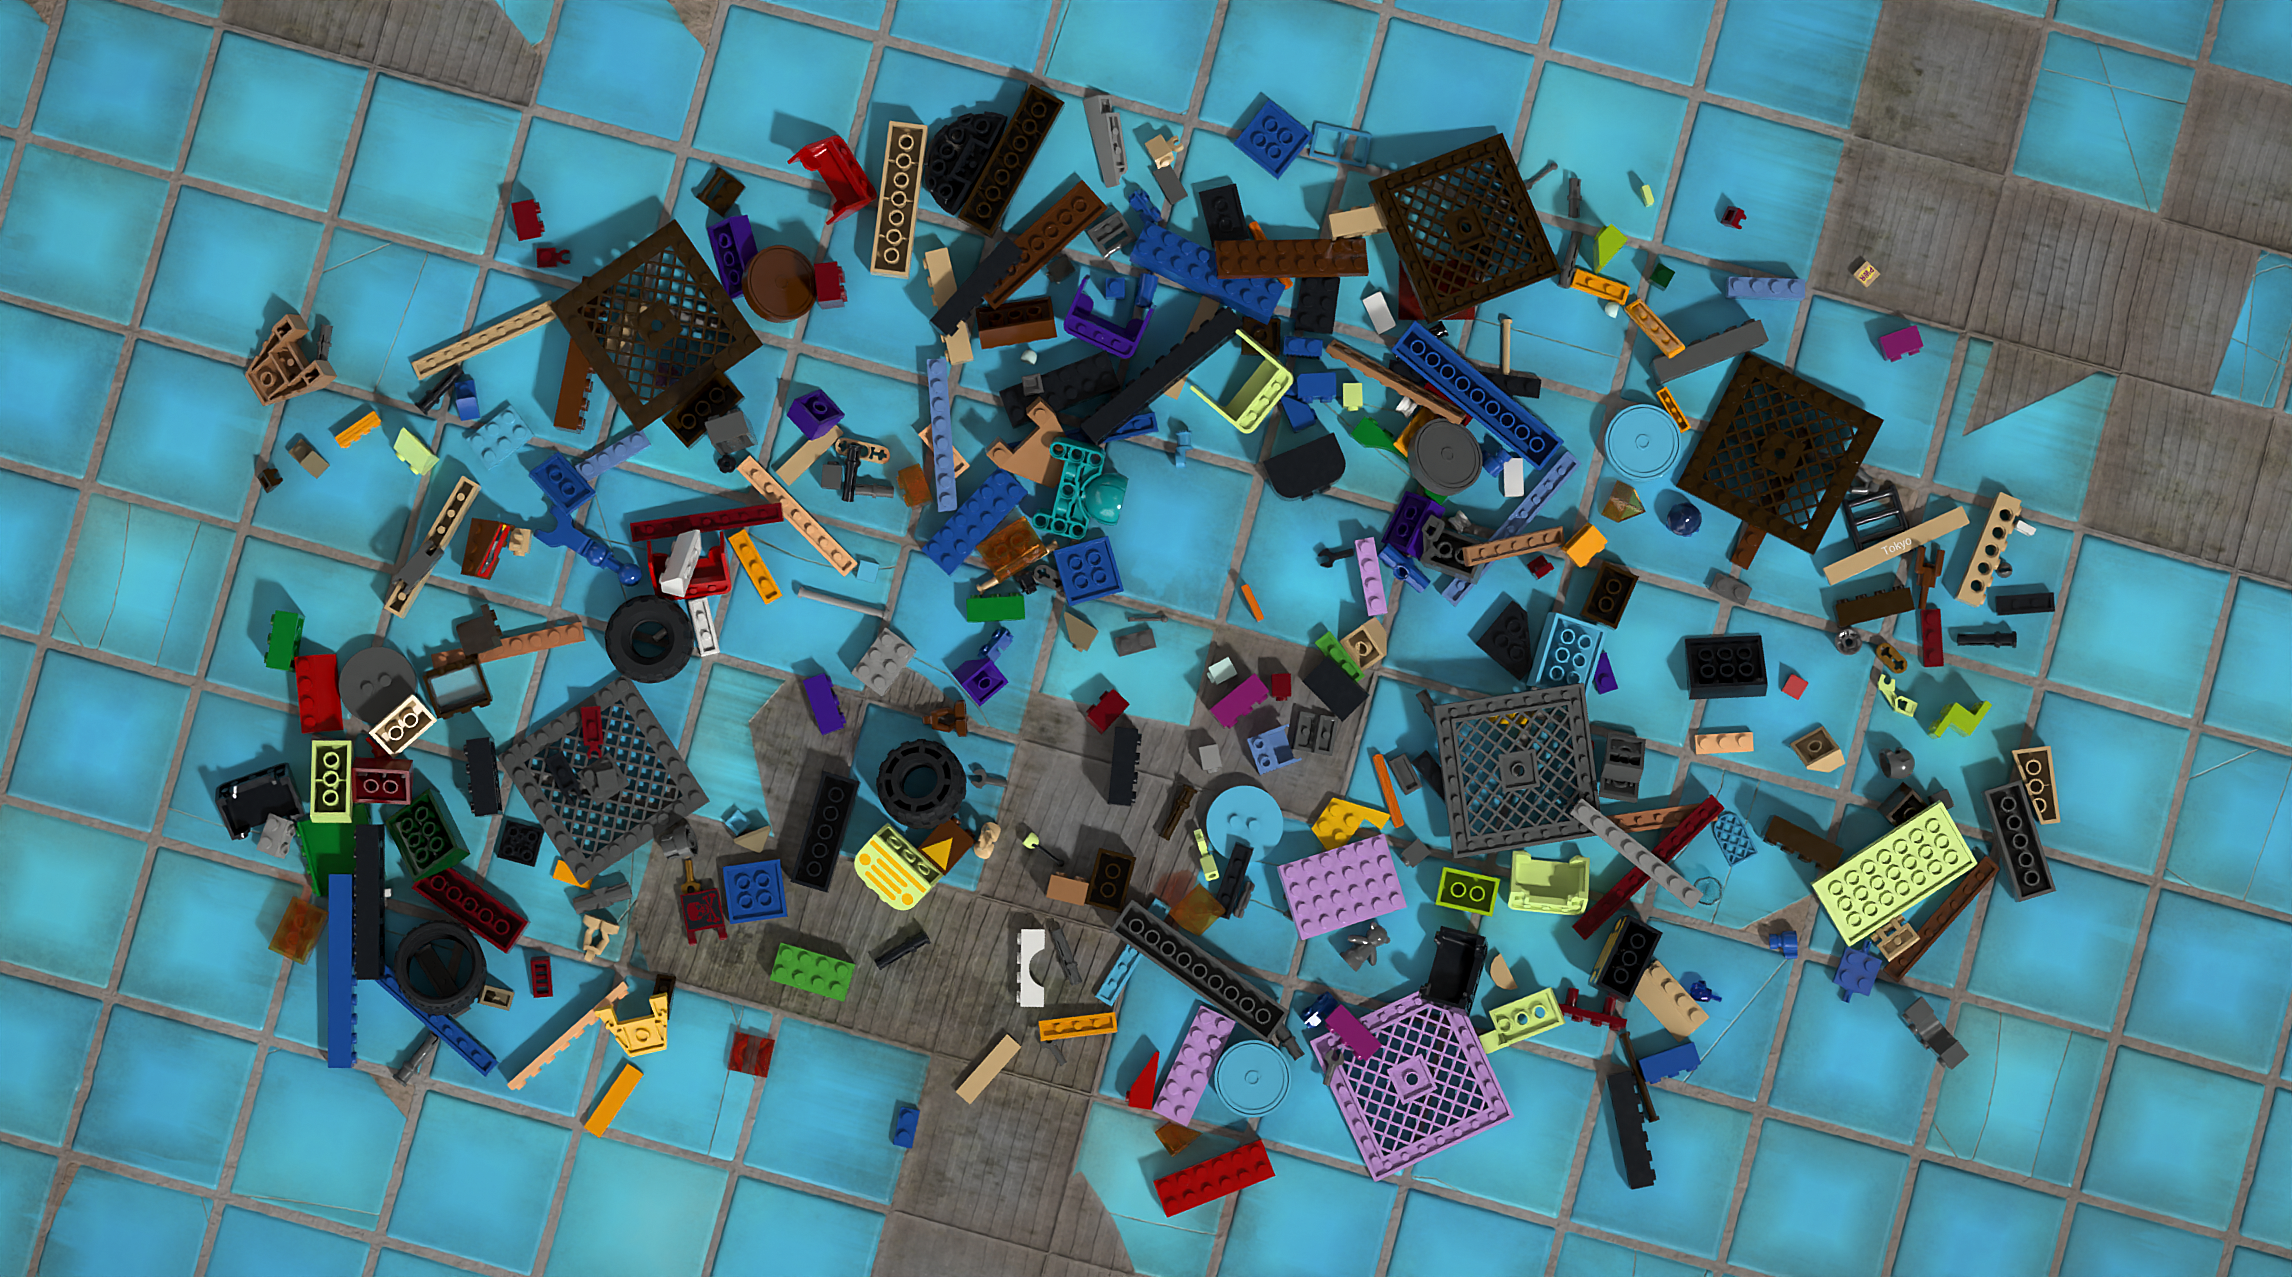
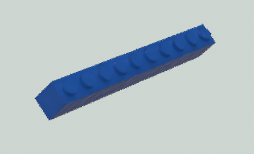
[328,874,358,1068]

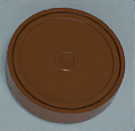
[741,245,817,323]

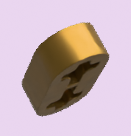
[1875,643,1908,674]

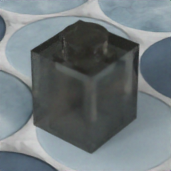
[1045,254,1076,285]

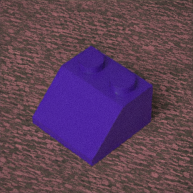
[787,389,845,441]

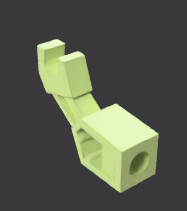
[1877,674,1918,717]
[1194,829,1220,881]

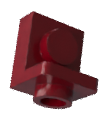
[1527,555,1555,581]

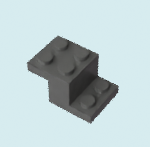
[1598,733,1646,803]

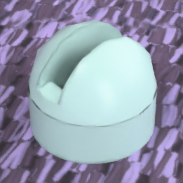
[1605,302,1620,318]
[1020,349,1037,365]

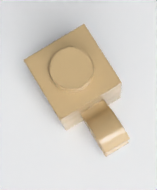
[1145,134,1184,169]
[509,528,533,557]

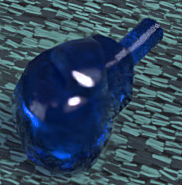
[1690,980,1722,1003]

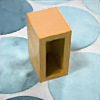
[1560,522,1608,568]

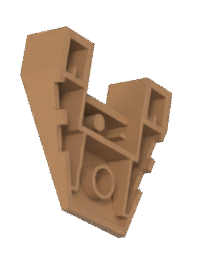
[244,314,337,406]
[985,396,1076,489]

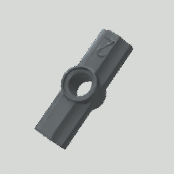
[572,881,633,915]

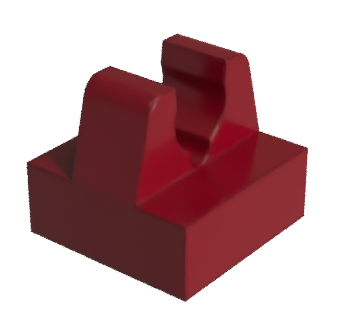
[1720,206,1747,229]

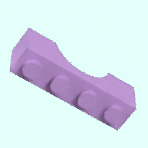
[1354,537,1388,617]

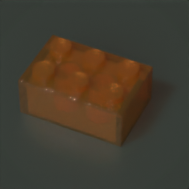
[976,516,1048,584]
[268,896,329,965]

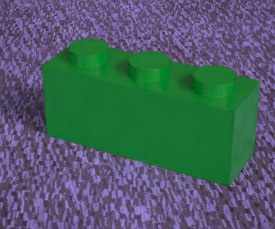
[966,593,1025,623]

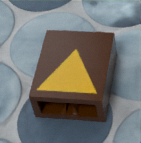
[917,816,976,876]

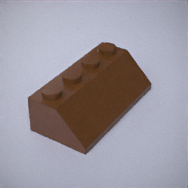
[975,296,1057,349]

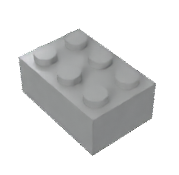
[851,627,917,697]

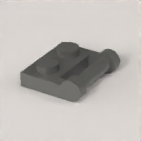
[1087,211,1138,261]

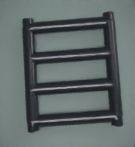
[1842,484,1916,553]

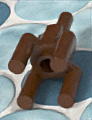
[1914,546,1945,610]

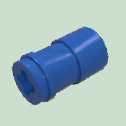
[1134,271,1159,309]

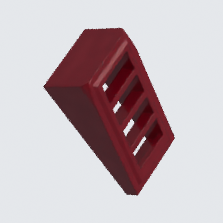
[530,956,553,998]

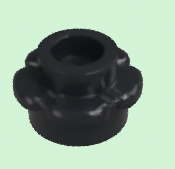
[717,455,736,474]

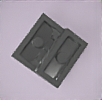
[1291,711,1339,756]

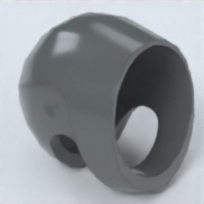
[1878,747,1915,779]

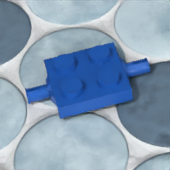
[1832,939,1882,1003]

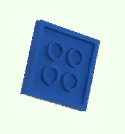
[1233,100,1314,180]
[1053,536,1124,607]
[723,859,788,924]

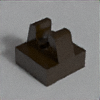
[257,468,283,493]

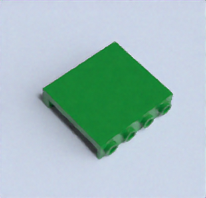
[296,804,387,897]

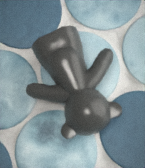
[1339,922,1391,972]

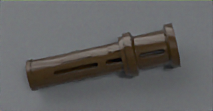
[1158,784,1198,841]

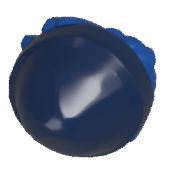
[1666,502,1702,537]

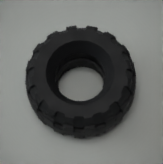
[605,595,695,684]
[876,739,967,829]

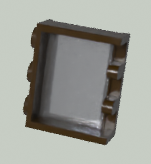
[422,655,493,720]

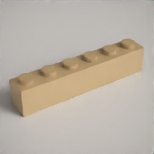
[922,247,974,366]

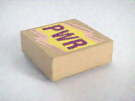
[1853,261,1880,288]

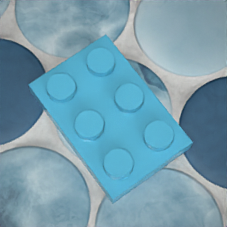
[466,405,535,471]

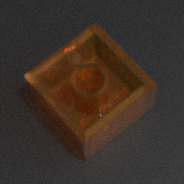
[896,463,934,510]

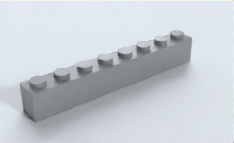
[1569,798,1704,909]

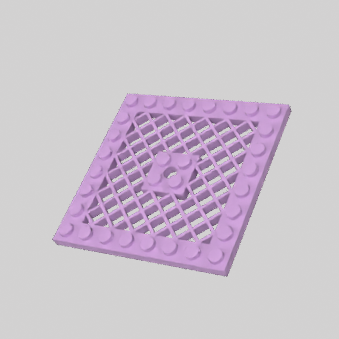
[1309,991,1514,1182]

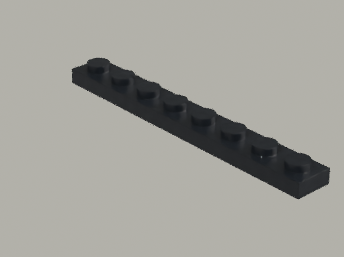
[1388,360,1542,399]

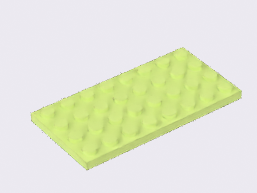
[1810,800,1978,947]

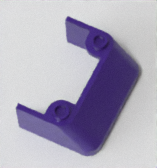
[1063,274,1156,359]

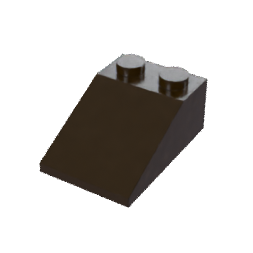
[1876,782,1929,828]

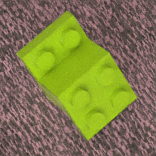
[1927,700,1992,739]

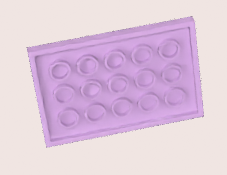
[1277,834,1407,941]

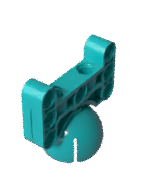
[1032,437,1129,539]

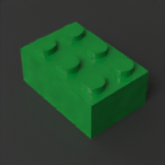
[264,610,305,673]

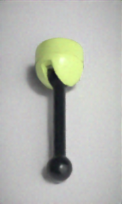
[1022,832,1064,867]

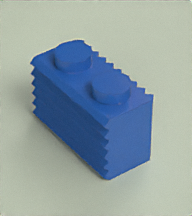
[1283,336,1323,360]

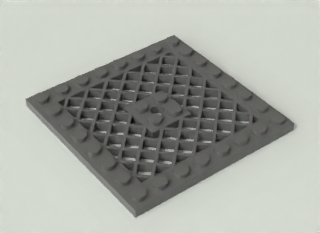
[497,675,710,885]
[1433,682,1601,859]

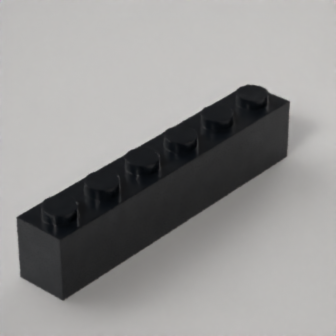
[929,236,1023,339]
[1606,1070,1656,1190]

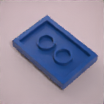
[529,452,596,516]

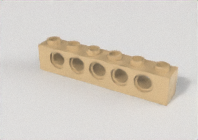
[1954,492,2022,608]

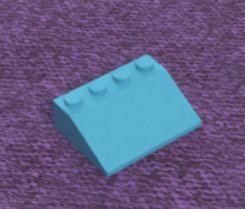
[1526,612,1608,701]

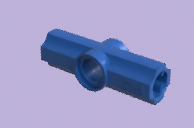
[1377,543,1431,593]

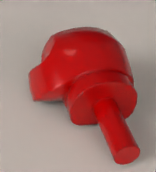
[365,737,393,759]

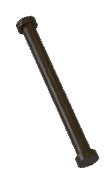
[1619,1031,1660,1123]

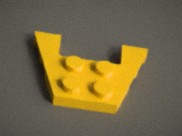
[1311,797,1391,851]
[594,992,668,1057]

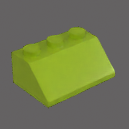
[1593,224,1628,275]

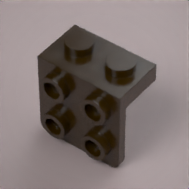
[456,603,503,657]

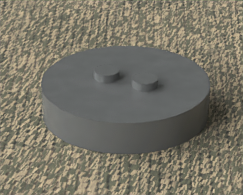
[1407,418,1482,496]
[339,647,418,724]

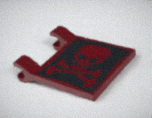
[680,888,728,946]

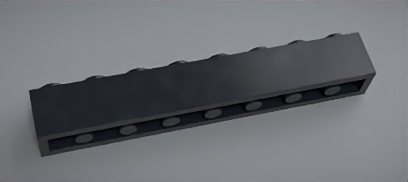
[354,824,385,980]

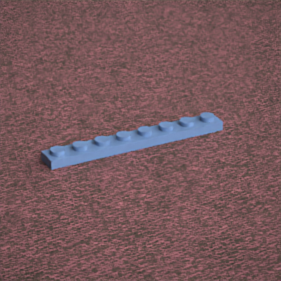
[927,358,957,512]

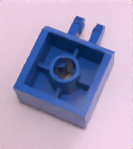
[1284,372,1337,404]

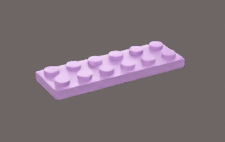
[1152,1005,1236,1127]

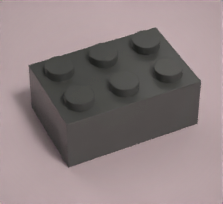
[1420,529,1485,585]

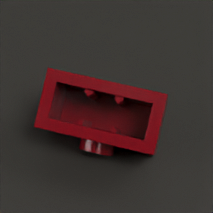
[511,198,545,241]
[1085,689,1130,735]

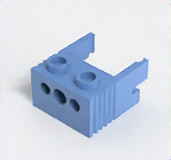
[1246,724,1302,776]

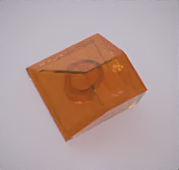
[1169,883,1226,937]

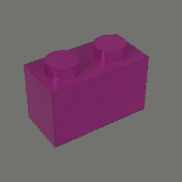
[1877,325,1924,362]

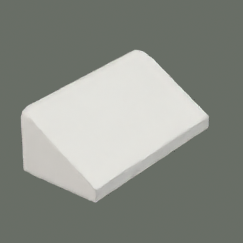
[1362,291,1396,335]

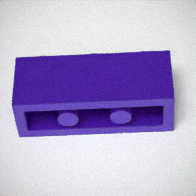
[803,673,847,736]

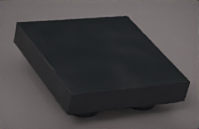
[497,820,545,867]

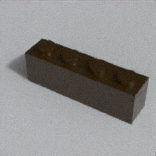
[1832,585,1915,628]

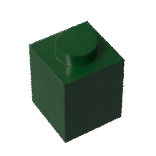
[1647,263,1675,291]

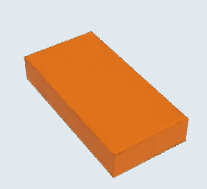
[1241,584,1264,622]

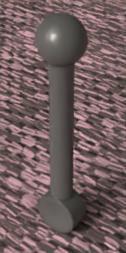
[1525,163,1558,190]
[1128,615,1168,623]

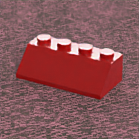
[294,654,344,734]

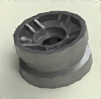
[1835,629,1863,655]

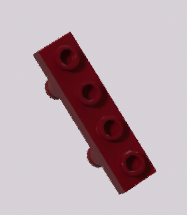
[1558,987,1627,1031]

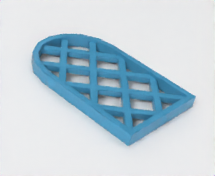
[1713,814,1758,867]

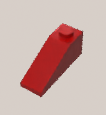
[1125,1051,1160,1110]

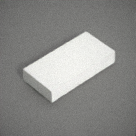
[1503,458,1524,497]

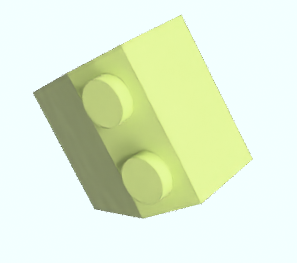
[394,427,440,476]

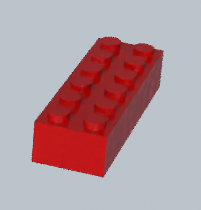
[1153,1139,1275,1218]

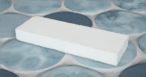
[688,596,720,657]

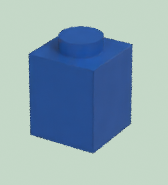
[1106,278,1125,300]

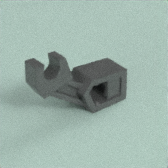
[1421,515,1446,568]

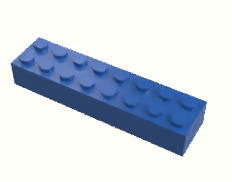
[1129,221,1286,325]

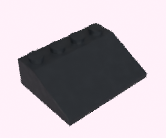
[1685,635,1768,700]

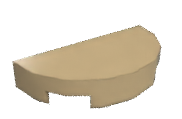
[1490,953,1518,990]

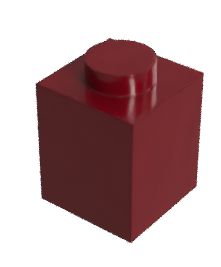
[1271,673,1291,701]

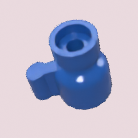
[1481,447,1512,478]
[1769,930,1798,959]

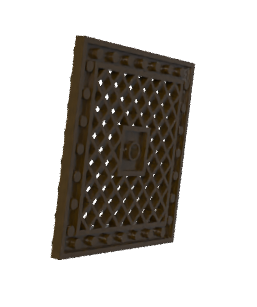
[1368,133,1562,324]
[549,219,763,432]
[1676,352,1884,556]

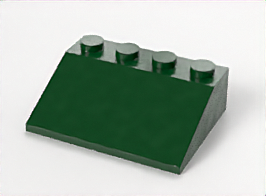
[385,788,471,882]

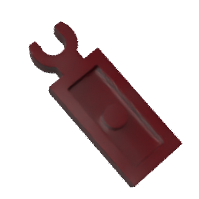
[581,705,604,759]

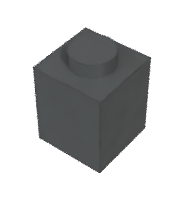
[821,461,843,490]
[1400,838,1431,868]

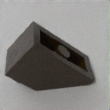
[650,974,676,1020]

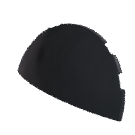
[924,111,1008,216]

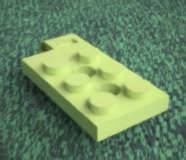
[1478,987,1566,1054]

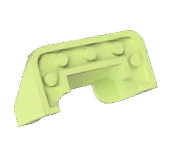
[1508,850,1590,915]

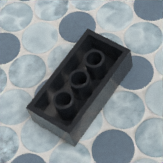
[1108,727,1142,807]
[463,737,503,818]

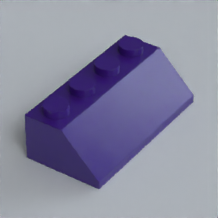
[707,215,758,300]

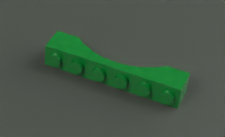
[1350,416,1448,505]

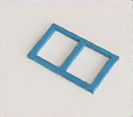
[1308,123,1372,168]

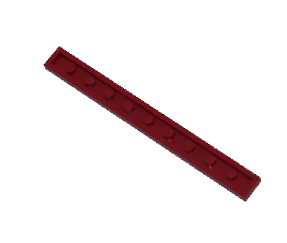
[1571,794,1725,940]

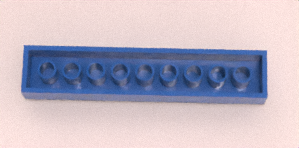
[1391,320,1564,471]

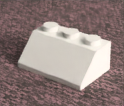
[659,530,702,598]

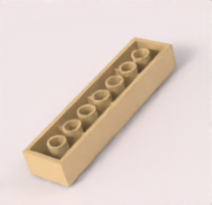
[870,121,928,279]

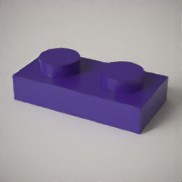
[1594,652,1618,695]

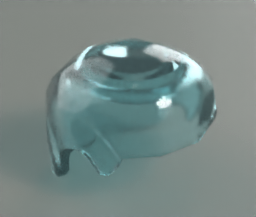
[1693,876,1724,906]

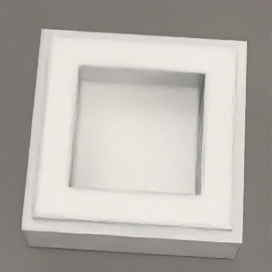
[2014,520,2036,537]

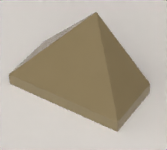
[733,825,772,854]

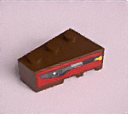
[461,518,515,580]

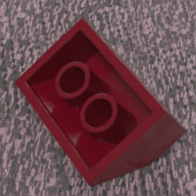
[351,757,414,805]

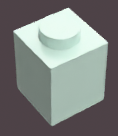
[1206,657,1237,685]

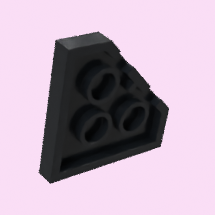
[1475,600,1532,681]

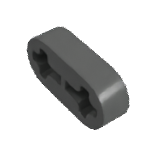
[1034,565,1064,592]

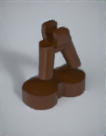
[922,699,968,737]

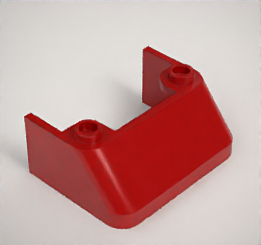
[787,135,877,225]
[647,531,731,601]

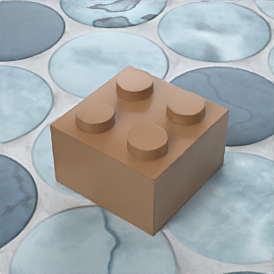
[1046,872,1089,906]

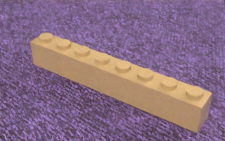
[384,475,482,619]

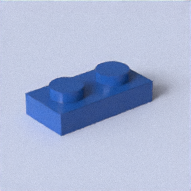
[893,1107,920,1149]

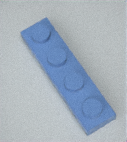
[575,430,652,482]

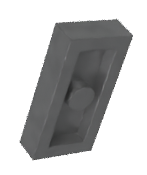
[1709,573,1752,606]
[1115,629,1157,657]

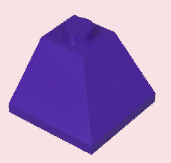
[951,658,1008,707]

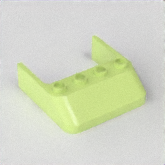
[1190,329,1294,433]

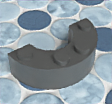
[1901,996,1969,1070]

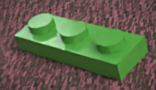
[1314,631,1365,682]

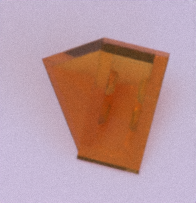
[1601,480,1646,523]
[1154,1121,1203,1158]

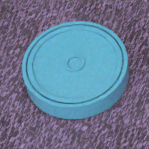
[1604,404,1682,482]
[1206,786,1283,862]
[1214,1040,1292,1118]

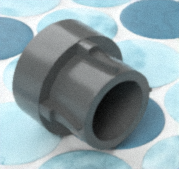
[661,824,698,860]

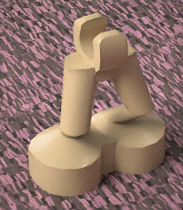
[974,822,1001,859]
[582,913,620,962]

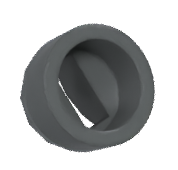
[1996,562,2013,578]

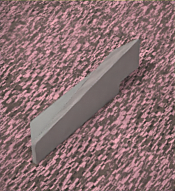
[1083,95,1128,188]

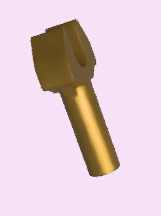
[681,860,701,894]

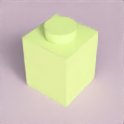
[1342,383,1363,412]

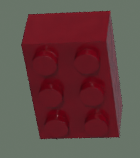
[814,261,848,310]

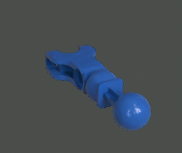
[533,505,642,587]

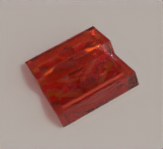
[727,1031,775,1078]

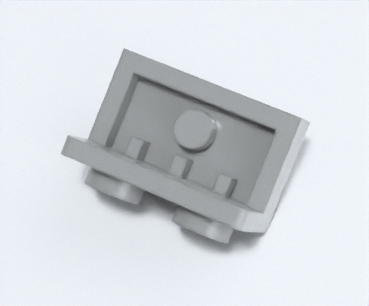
[256,813,297,859]

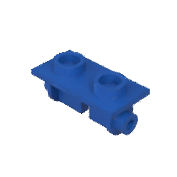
[1128,189,1163,225]
[977,627,1014,663]
[1299,991,1338,1029]

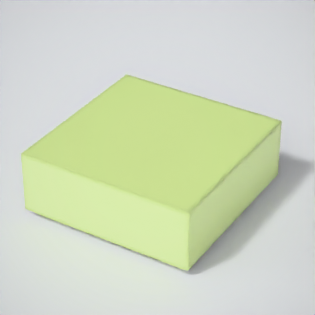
[1640,184,1654,207]

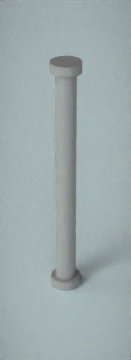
[798,586,889,621]

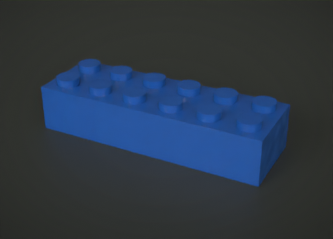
[921,467,1028,577]

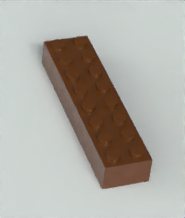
[553,276,612,434]

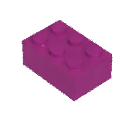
[1209,673,1269,729]

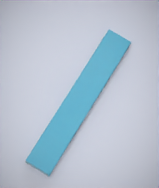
[1095,898,1171,1007]

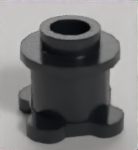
[1015,571,1039,595]

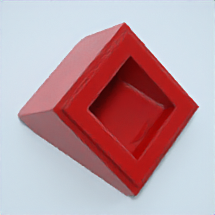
[1781,674,1808,700]

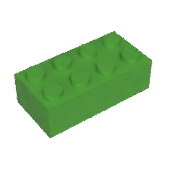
[770,942,856,1002]

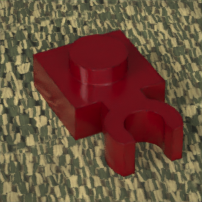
[536,248,570,268]

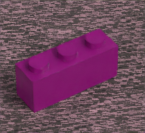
[1324,1004,1382,1061]

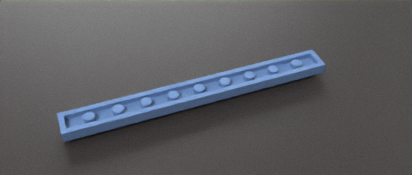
[1441,451,1582,607]

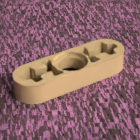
[835,438,890,464]

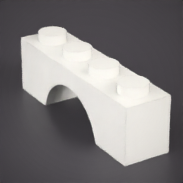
[1017,929,1045,1007]

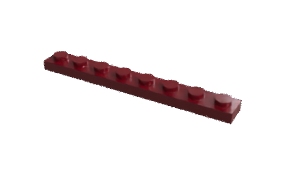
[630,502,784,542]

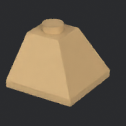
[1339,616,1387,672]
[1790,726,1846,773]

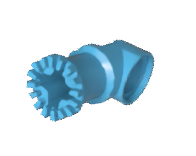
[1175,430,1193,469]

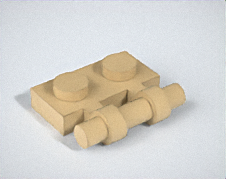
[1870,914,1920,962]

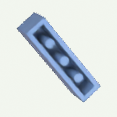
[1725,277,1805,301]

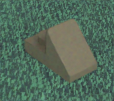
[288,439,330,479]

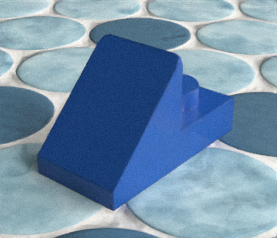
[455,380,480,421]

